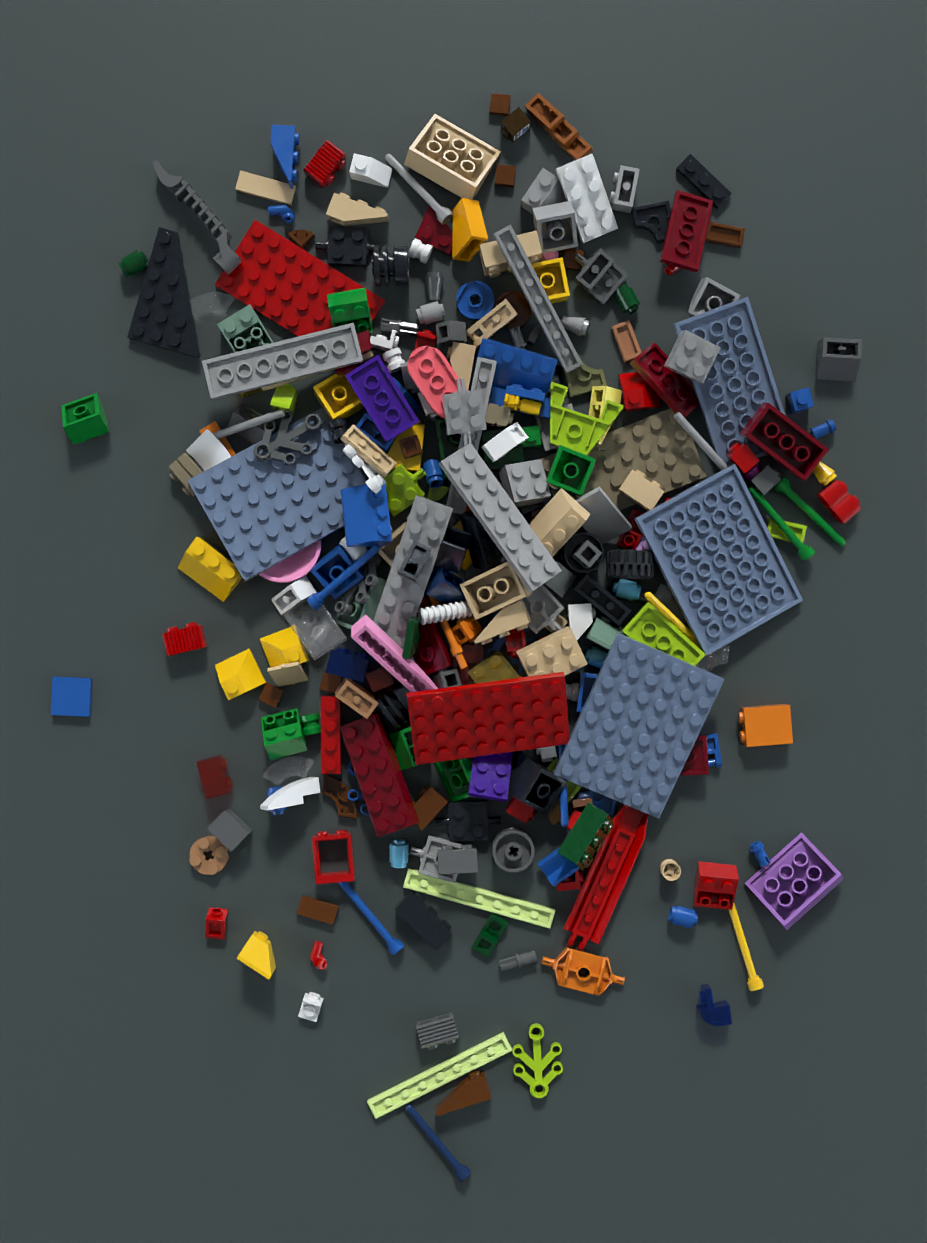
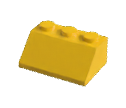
[178,536,242,602]

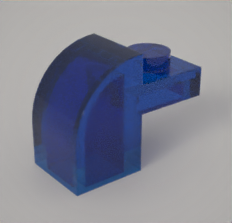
[696,984,733,1026]

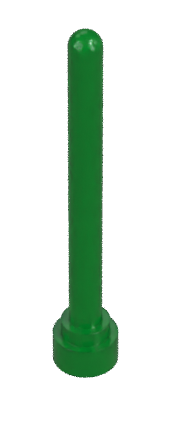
[773,477,846,546]
[748,486,815,562]

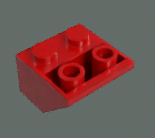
[694,861,739,910]

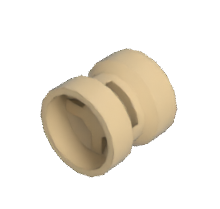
[660,859,681,881]

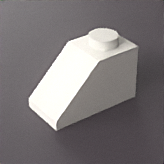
[349,153,393,188]
[271,576,316,615]
[567,603,596,640]

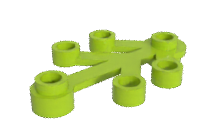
[512,1023,563,1099]

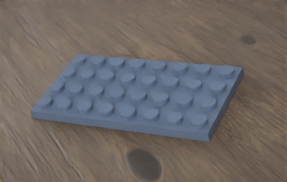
[673,297,786,467]

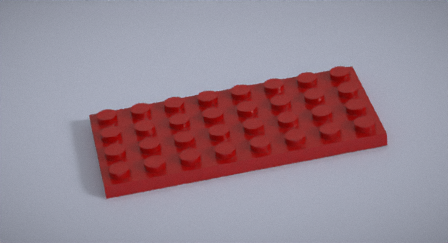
[215,220,385,337]
[406,672,570,765]

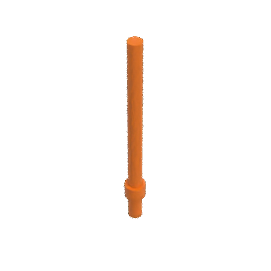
[427,594,468,670]

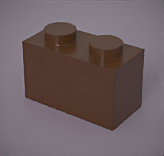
[412,785,448,830]

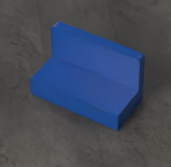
[537,846,579,887]

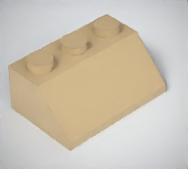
[529,488,590,557]

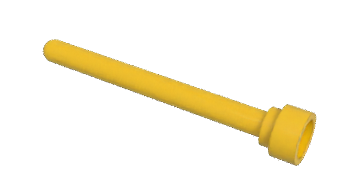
[644,592,701,650]
[729,903,764,991]

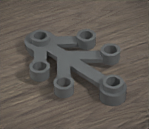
[253,411,321,466]
[335,553,381,617]

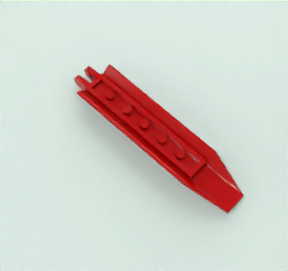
[563,804,648,951]

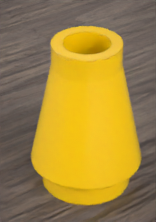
[813,461,837,487]

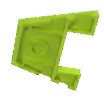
[550,382,624,455]

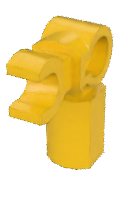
[504,393,541,416]

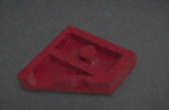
[414,206,453,256]

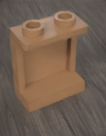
[335,676,379,719]

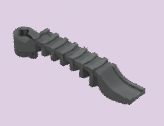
[153,160,242,275]

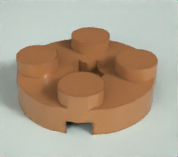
[189,835,229,875]

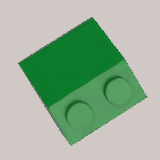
[61,393,109,445]
[546,445,596,496]

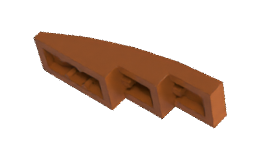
[525,93,593,160]

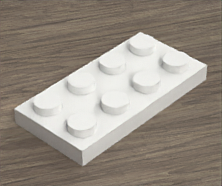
[556,154,618,243]

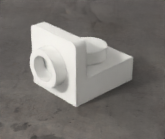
[370,330,399,351]
[298,992,324,1022]

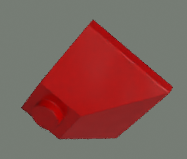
[618,372,661,412]

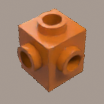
[451,615,483,645]

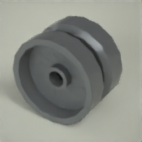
[492,827,535,873]

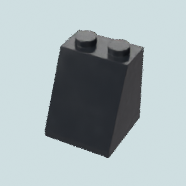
[508,751,567,814]

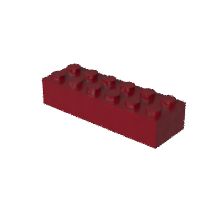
[340,713,419,837]

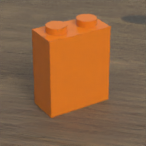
[738,704,793,747]

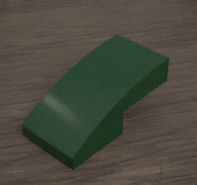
[471,913,508,958]

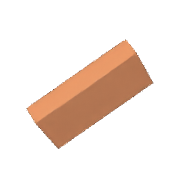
[611,320,642,363]

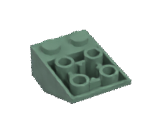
[217,304,274,353]

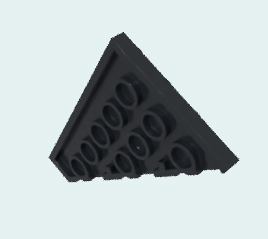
[127,227,201,359]

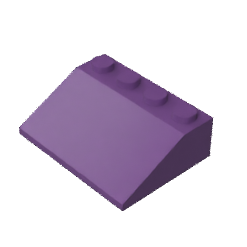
[745,832,844,930]

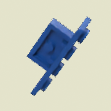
[488,384,564,419]

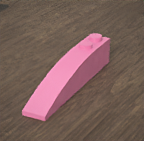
[351,615,438,692]

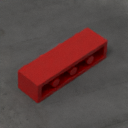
[321,695,342,774]

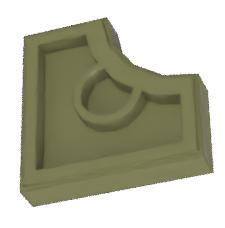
[561,356,607,398]

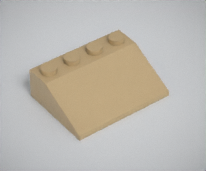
[404,114,501,200]

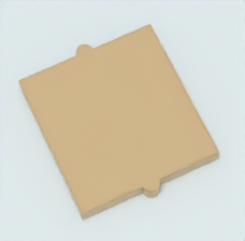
[267,662,308,687]

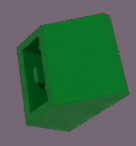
[327,288,374,334]
[261,708,307,760]
[389,725,417,770]

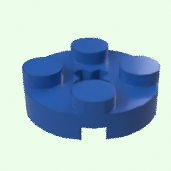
[456,281,494,321]

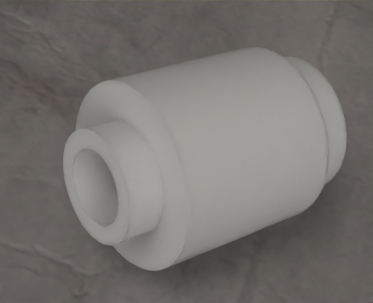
[416,301,445,325]

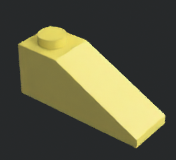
[589,386,622,445]

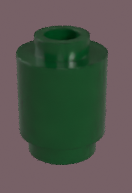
[118,250,149,277]
[614,284,640,315]

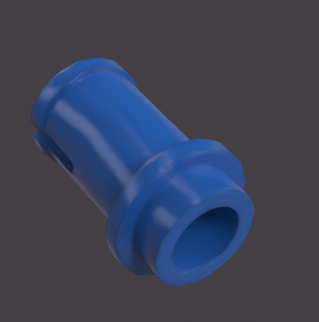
[810,419,837,439]
[750,841,771,867]

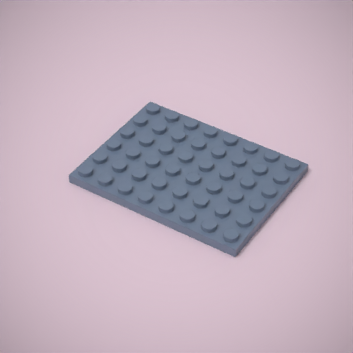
[187,407,366,581]
[635,464,803,656]
[553,633,725,818]

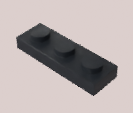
[676,154,732,209]

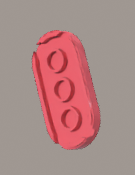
[407,346,466,418]

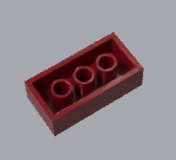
[739,402,829,481]

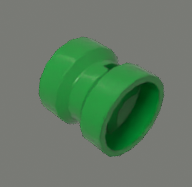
[300,713,321,735]

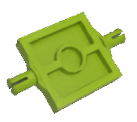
[384,463,426,516]

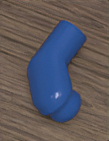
[268,205,295,223]

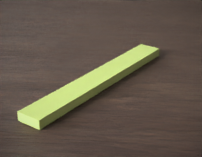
[403,868,555,929]
[367,1032,512,1119]

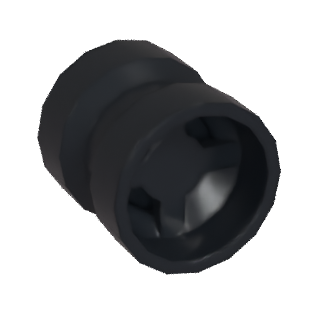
[328,418,348,444]

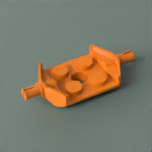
[541,946,625,996]

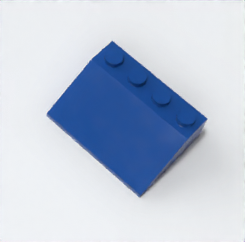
[469,338,558,398]

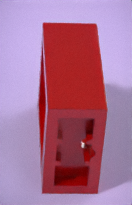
[312,830,356,884]

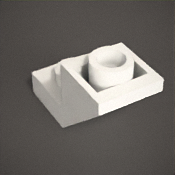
[482,422,529,462]

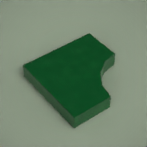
[402,616,420,659]

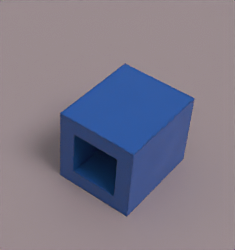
[785,387,814,414]

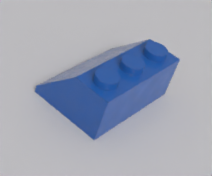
[340,484,392,548]

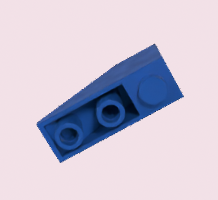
[271,125,300,189]

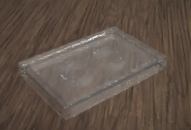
[283,599,347,660]

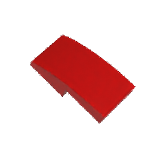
[616,508,644,550]

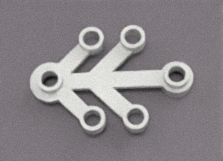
[343,444,387,494]

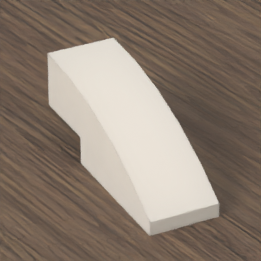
[260,777,320,810]

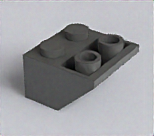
[816,337,862,382]

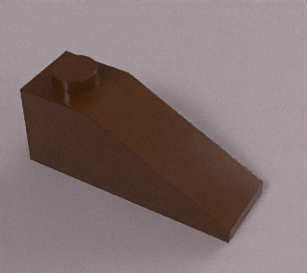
[435,1071,492,1116]

